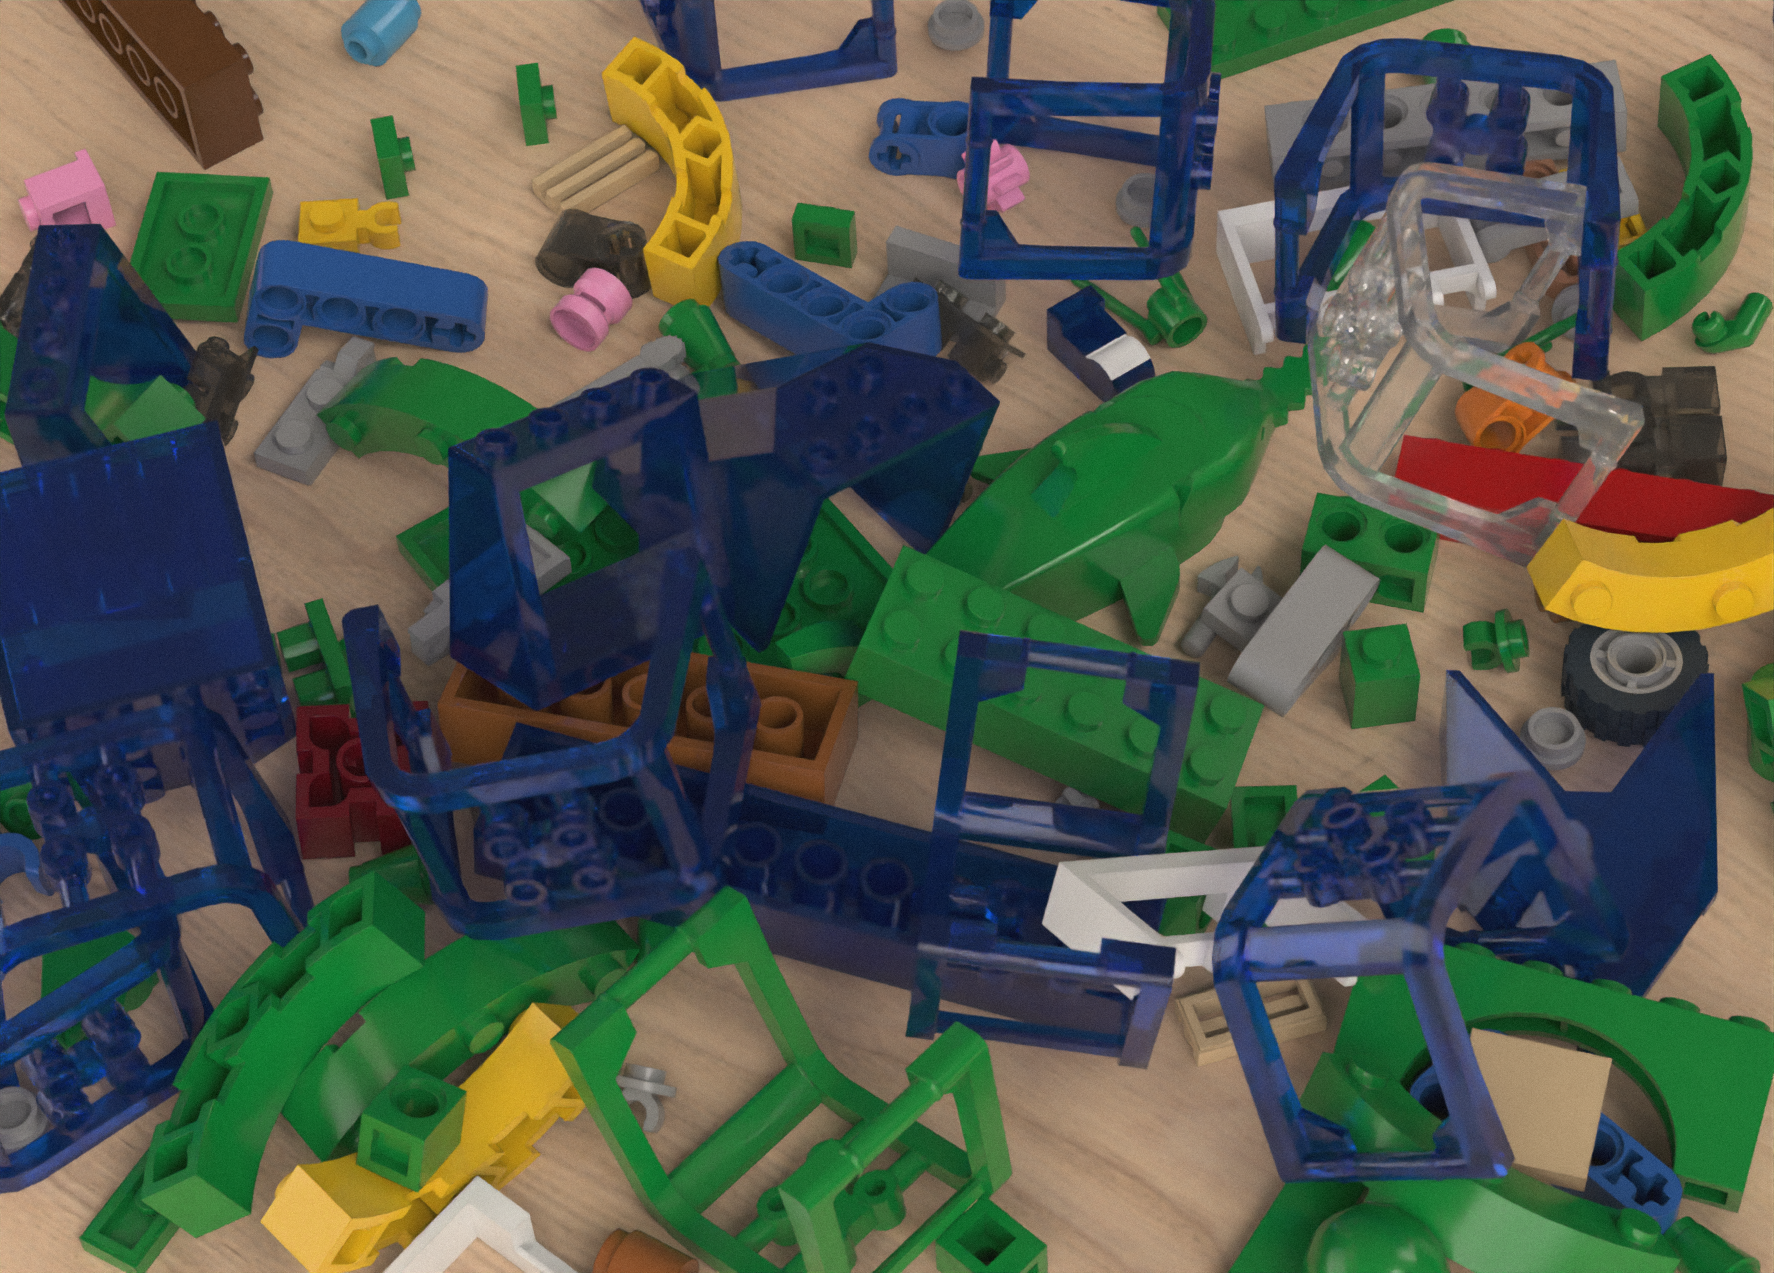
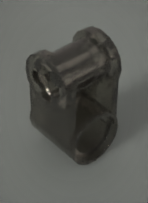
[535,209,651,299]

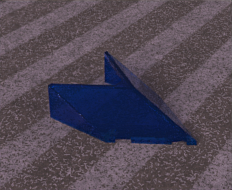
[1439,670,1718,1055]

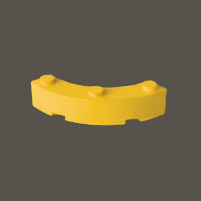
[601,36,742,307]
[1526,499,1774,633]
[260,1002,586,1273]

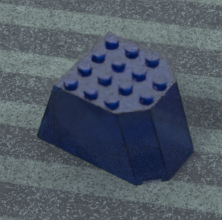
[0,420,296,805]

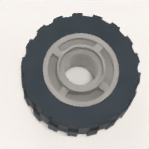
[1561,623,1709,747]

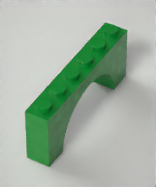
[1333,925,1774,1213]

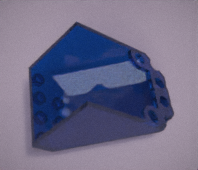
[592,342,1000,653]

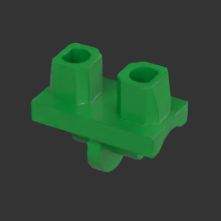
[276,598,389,718]

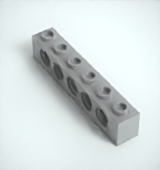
[1264,60,1627,197]

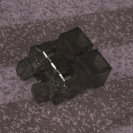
[1554,366,1727,486]

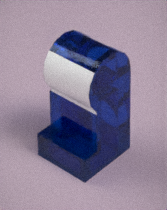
[1047,285,1155,402]

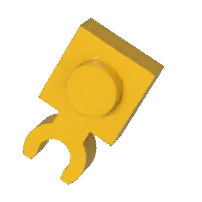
[298,198,402,253]

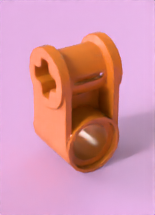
[1454,342,1578,453]

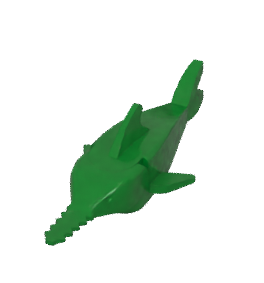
[775,331,1362,708]

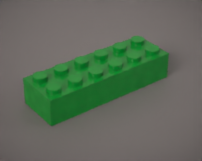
[844,545,1264,844]

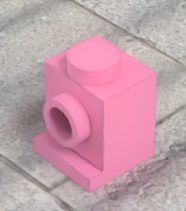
[18,148,116,250]

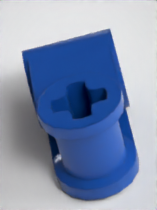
[868,98,981,179]

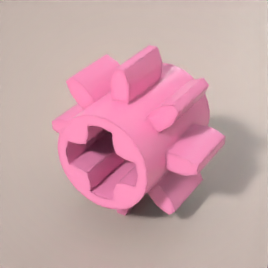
[957,139,1030,215]

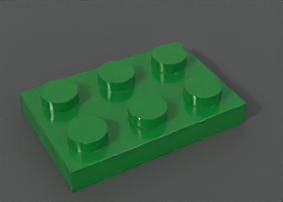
[118,172,273,323]

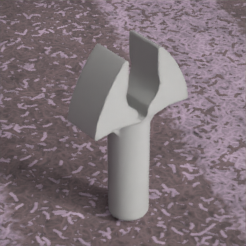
[1181,556,1263,658]

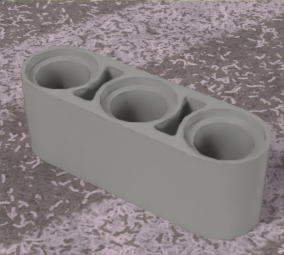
[1227,545,1381,717]

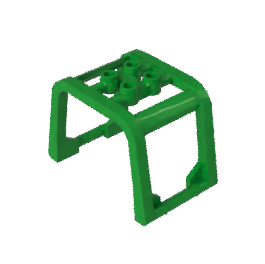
[550,885,1013,1273]

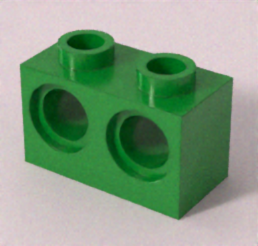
[1300,493,1442,613]

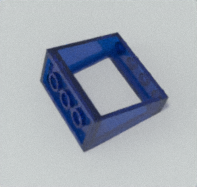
[4,224,202,558]
[448,367,735,711]

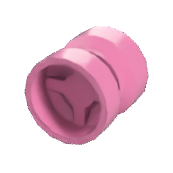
[550,268,632,352]

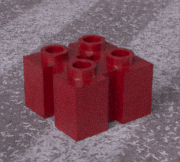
[296,701,434,859]

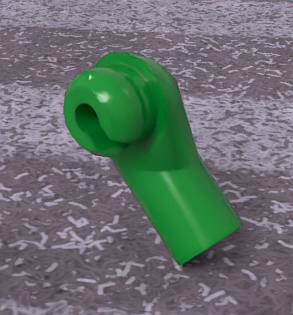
[1691,292,1773,354]

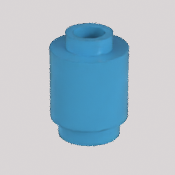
[341,0,421,66]

